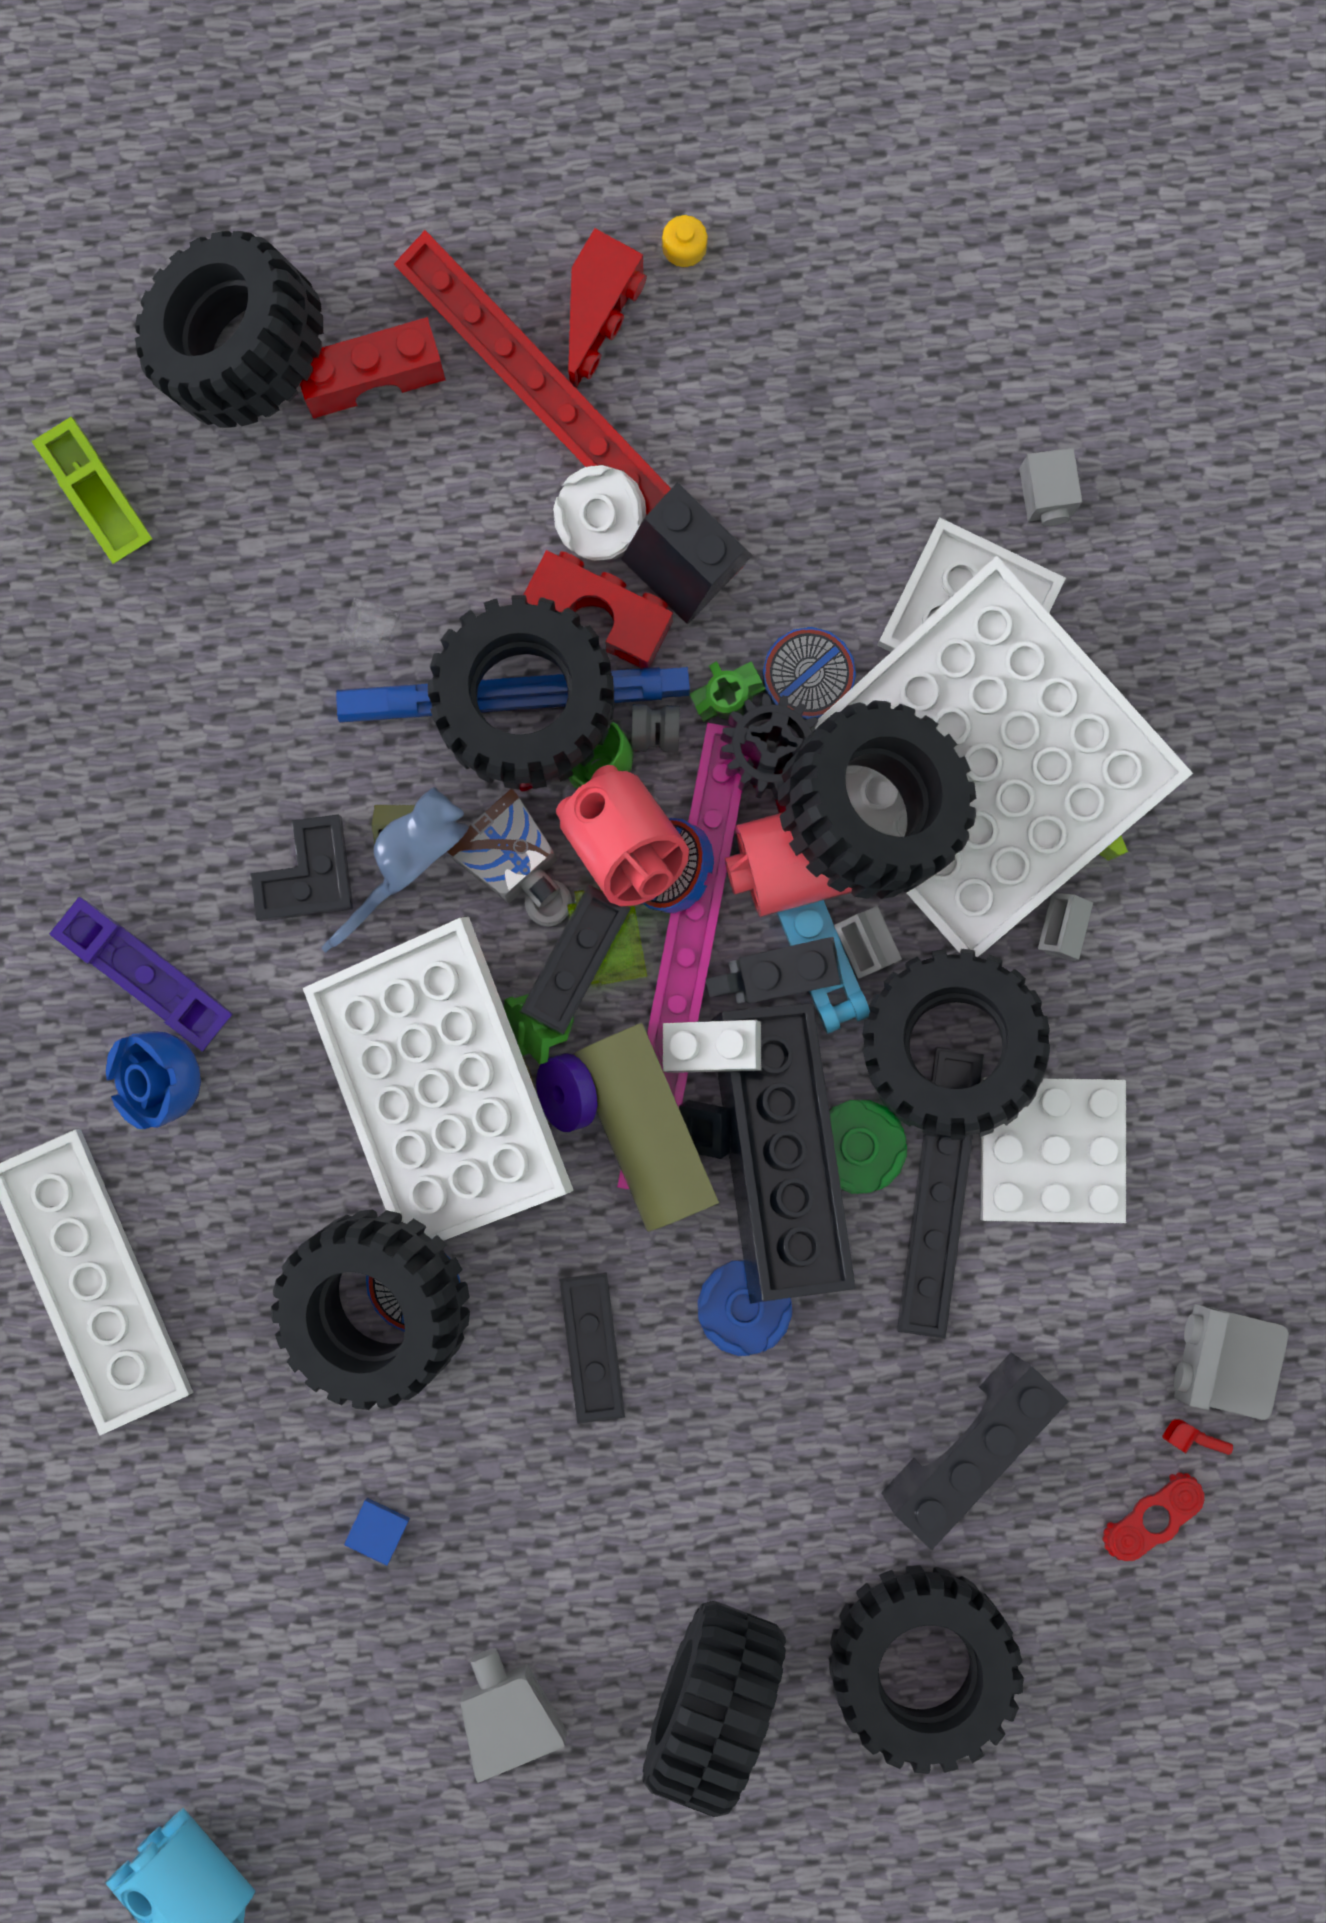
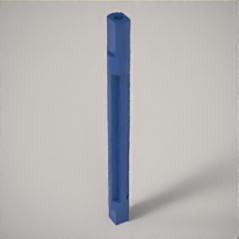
[336,667,690,723]

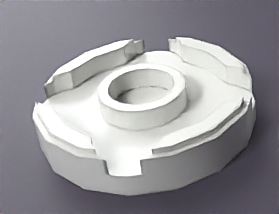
[553,465,647,561]

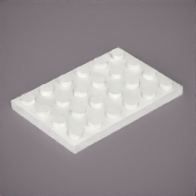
[303,917,574,1241]

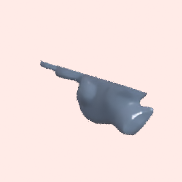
[321,787,469,953]

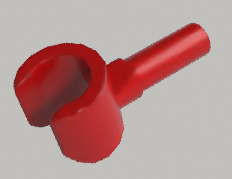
[1162,1419,1233,1455]

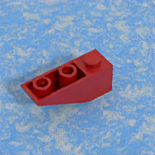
[568,228,647,388]

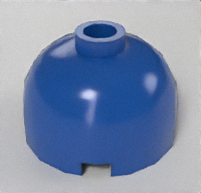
[106,1031,201,1129]

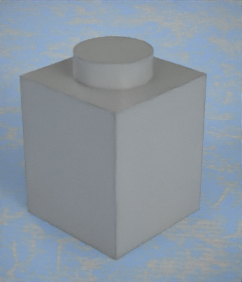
[1019,448,1082,526]

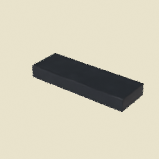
[519,885,631,1035]
[559,1272,625,1424]

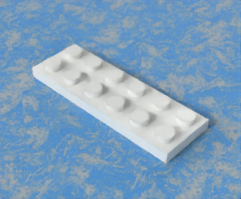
[0,1129,193,1435]

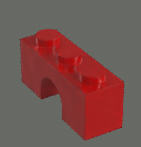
[300,317,446,419]
[523,550,673,669]

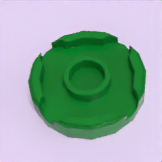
[829,1100,907,1194]

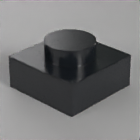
[679,1100,730,1159]

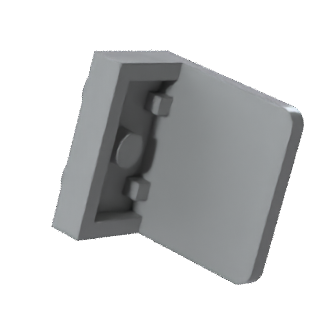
[1174,1304,1289,1420]

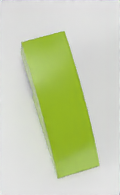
[31,416,153,564]

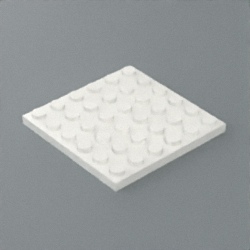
[812,556,1193,957]

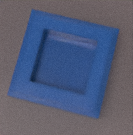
[344,1498,410,1566]

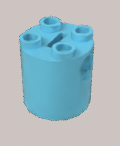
[105,1808,255,1923]

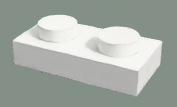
[663,1020,761,1073]

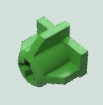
[690,661,766,722]
[504,994,574,1064]

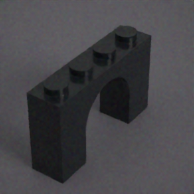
[881,1352,1069,1550]

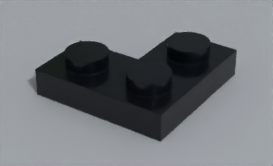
[250,814,353,922]

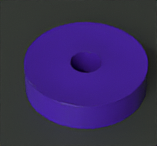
[536,1053,597,1132]

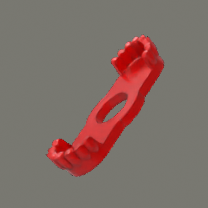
[1102,1472,1205,1561]

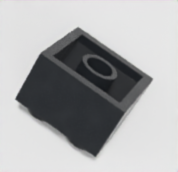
[621,482,753,624]

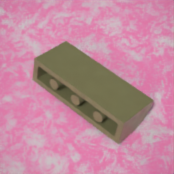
[573,1023,719,1232]

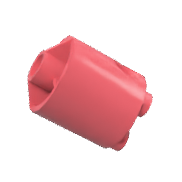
[556,765,689,907]
[725,813,852,917]

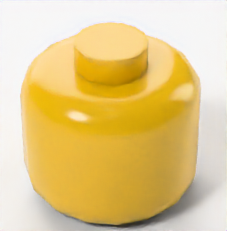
[662,215,708,267]

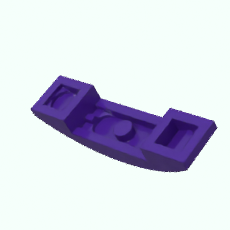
[49,897,233,1052]

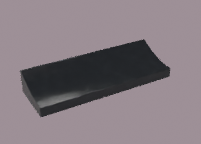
[711,1003,856,1304]

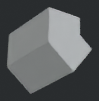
[1038,893,1093,962]
[834,906,902,979]

